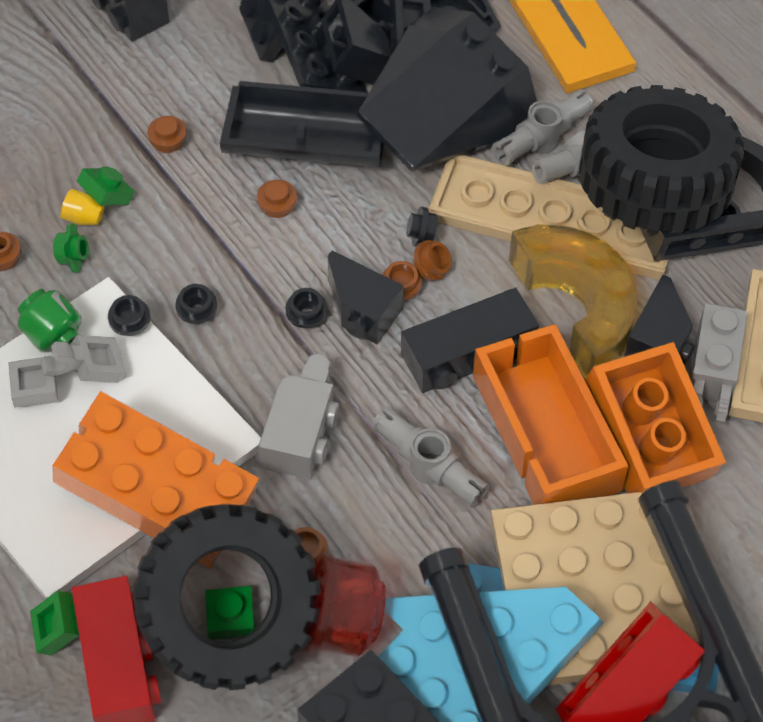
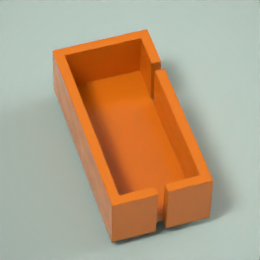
[473,324,628,505]
[52,391,259,569]

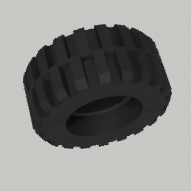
[579,85,744,235]
[133,504,321,691]

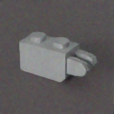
[689,303,748,423]
[258,353,339,479]

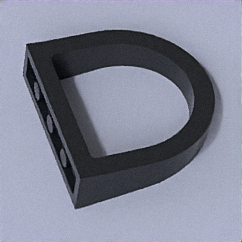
[640,137,763,262]

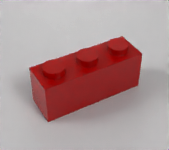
[71,575,162,722]
[555,601,705,722]

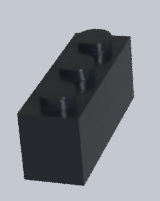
[401,287,539,393]

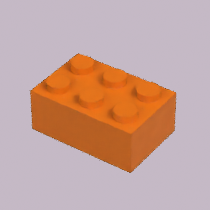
[585,342,726,494]

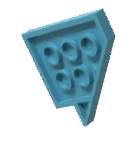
[377,587,604,722]

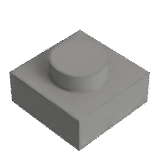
[8,356,58,408]

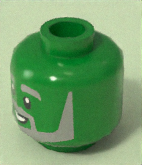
[17,289,82,353]

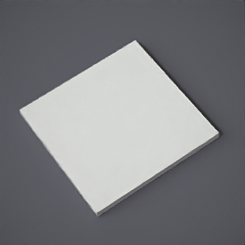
[0,277,261,599]

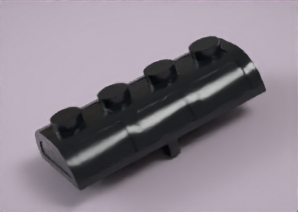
[220,81,384,168]

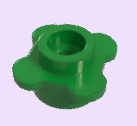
[53,223,89,273]

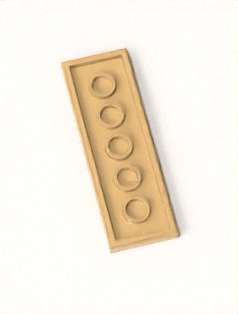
[429,154,668,280]

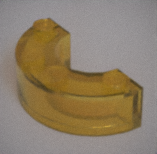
[509,224,638,378]

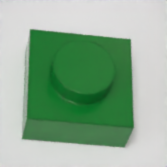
[76,166,135,206]
[205,586,255,639]
[30,590,79,656]

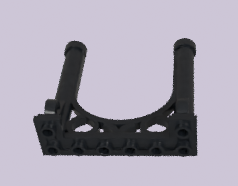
[418,480,763,722]

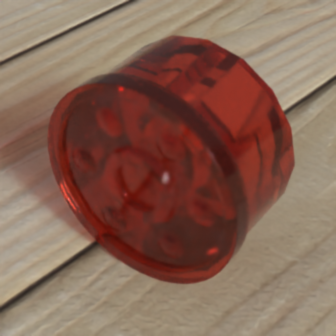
[304,553,386,657]

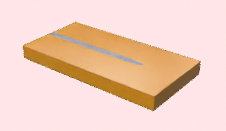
[509,0,636,94]

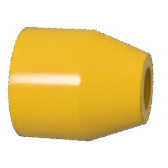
[60,188,104,225]

